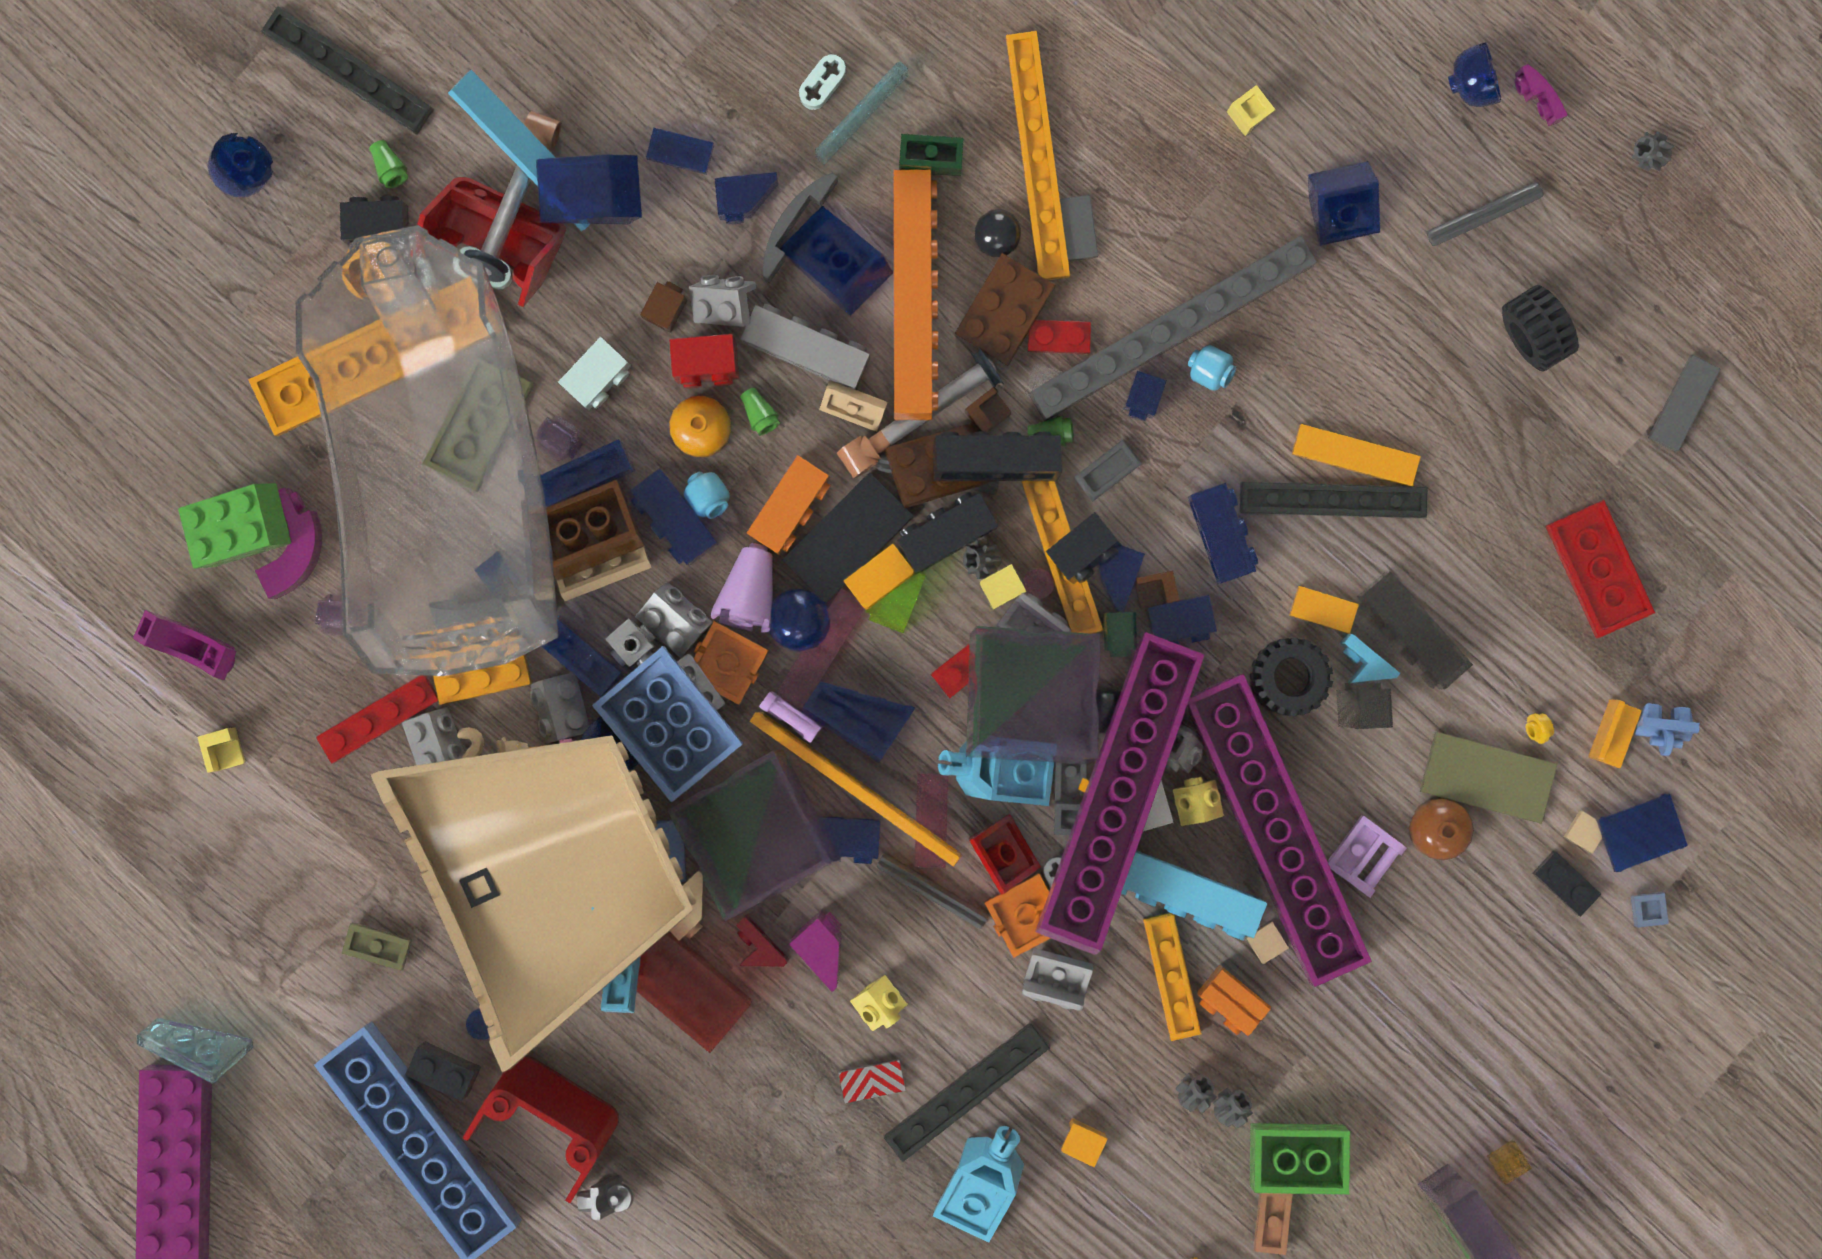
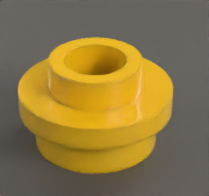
[1525,713,1554,744]

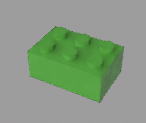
[178,483,292,569]
[1250,1123,1350,1195]

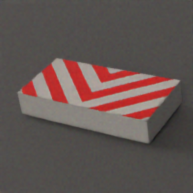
[839,1059,906,1103]

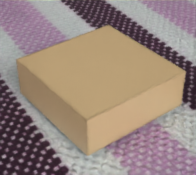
[1563,810,1609,854]
[1245,921,1289,964]

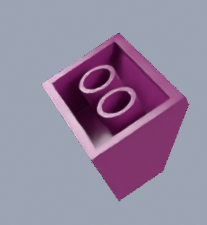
[789,910,842,992]

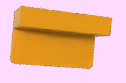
[844,544,915,610]
[1588,699,1642,769]

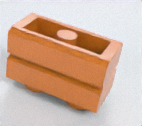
[1197,965,1271,1036]

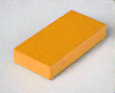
[1289,586,1359,634]

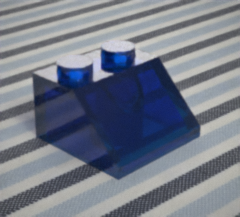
[1308,161,1380,246]

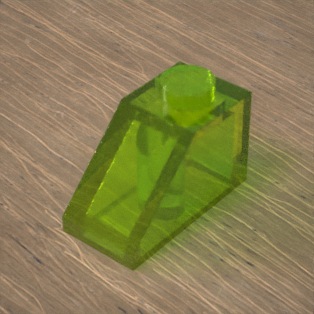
[865,573,926,634]

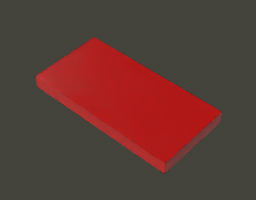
[1545,500,1655,638]

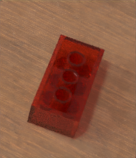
[637,931,753,1053]

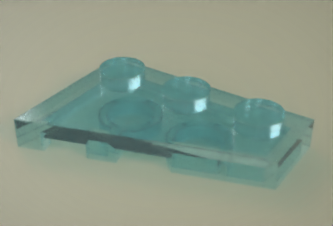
[137,1018,253,1084]

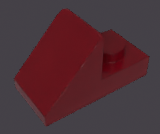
[736,914,789,967]

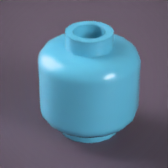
[1188,345,1236,391]
[684,472,730,519]

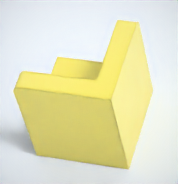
[1227,85,1275,136]
[980,564,1027,610]
[197,728,245,773]

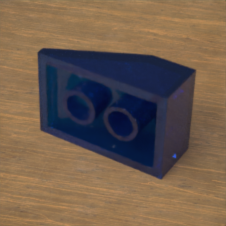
[536,154,642,225]
[779,205,894,316]

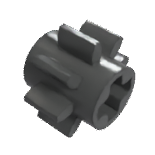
[1632,131,1674,171]
[963,540,1001,579]
[1176,1073,1217,1113]
[1213,1088,1253,1128]

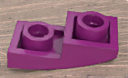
[1514,64,1568,127]

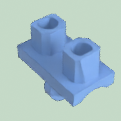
[1634,703,1699,756]

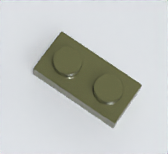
[341,922,412,971]

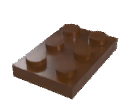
[955,253,1056,366]
[885,423,993,509]

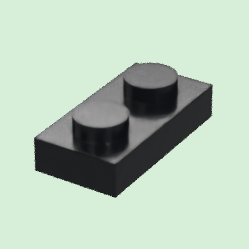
[1532,851,1601,917]

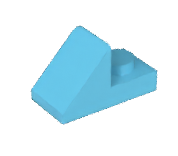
[1339,634,1400,683]

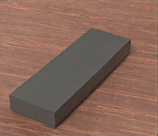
[1648,355,1720,452]

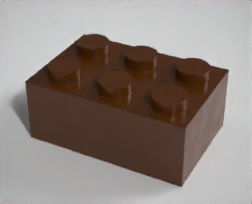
[529,480,645,581]

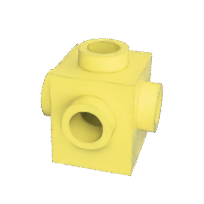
[1173,776,1224,826]
[850,975,908,1031]

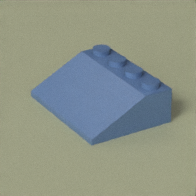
[592,646,743,803]

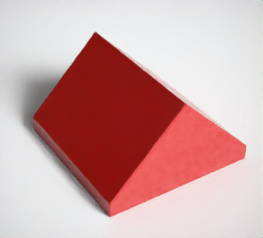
[969,814,1041,895]

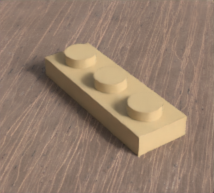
[557,546,652,601]

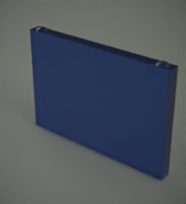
[1596,794,1688,872]

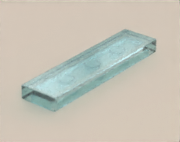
[815,61,908,165]

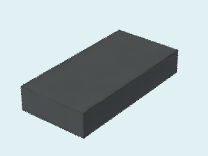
[1060,195,1098,262]
[1074,440,1142,502]

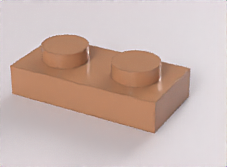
[1254,1193,1293,1255]

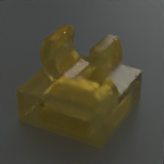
[1486,1140,1532,1185]

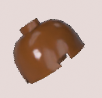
[1409,798,1474,861]

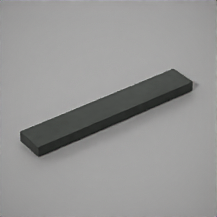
[261,6,434,135]
[1240,482,1428,518]
[884,1022,1050,1163]

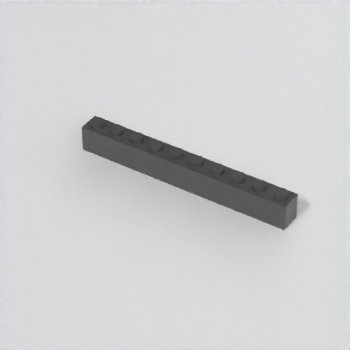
[1029,236,1317,421]

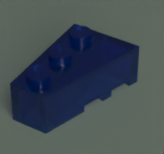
[801,681,916,763]

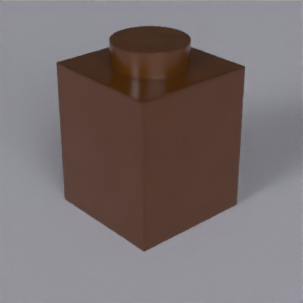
[640,281,688,333]

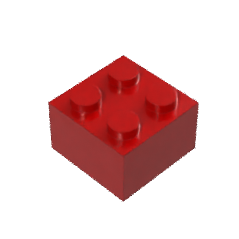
[669,334,740,389]

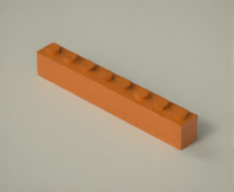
[894,170,938,420]

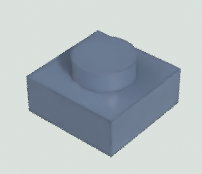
[1631,892,1669,928]

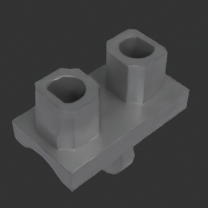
[577,1176,634,1220]

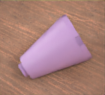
[711,543,773,632]

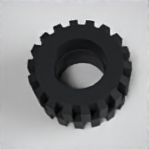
[1502,285,1579,372]
[1250,638,1333,716]

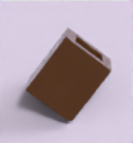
[964,387,1011,432]
[1134,570,1180,609]

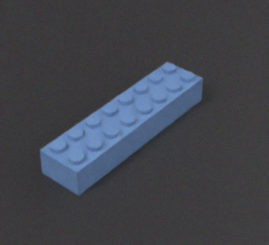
[314,1022,522,1259]

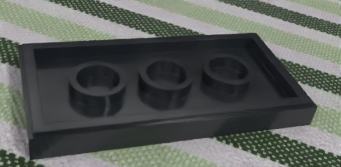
[782,472,913,603]

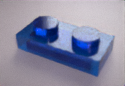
[646,127,714,175]

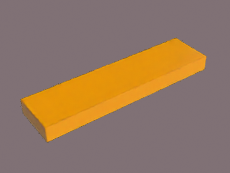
[1291,424,1421,486]
[1143,913,1201,1041]

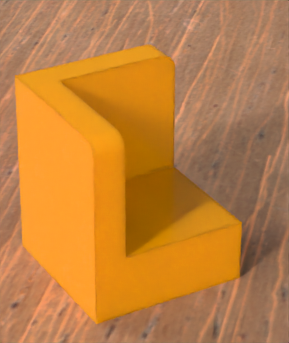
[1061,1118,1108,1167]

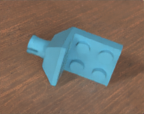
[938,736,1056,806]
[933,1126,1024,1242]

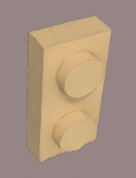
[820,380,888,432]

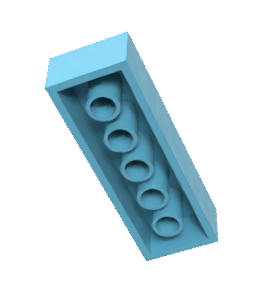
[1121,850,1267,941]

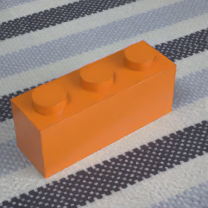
[747,455,831,555]

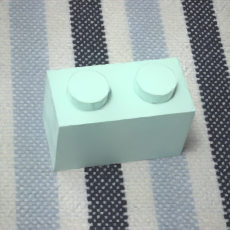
[558,337,631,411]

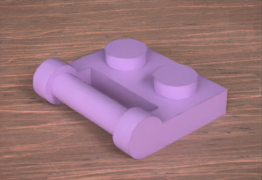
[759,691,823,743]
[1327,815,1407,898]

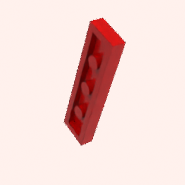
[316,674,439,764]

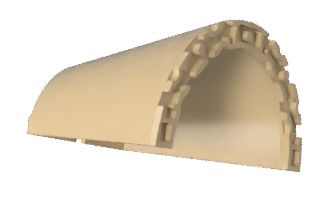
[371,735,696,1072]

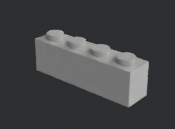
[741,304,870,390]

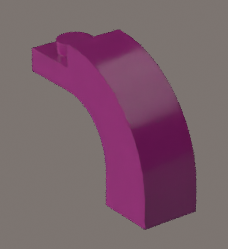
[255,487,322,599]
[133,610,237,680]

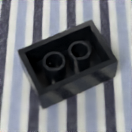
[897,492,998,575]

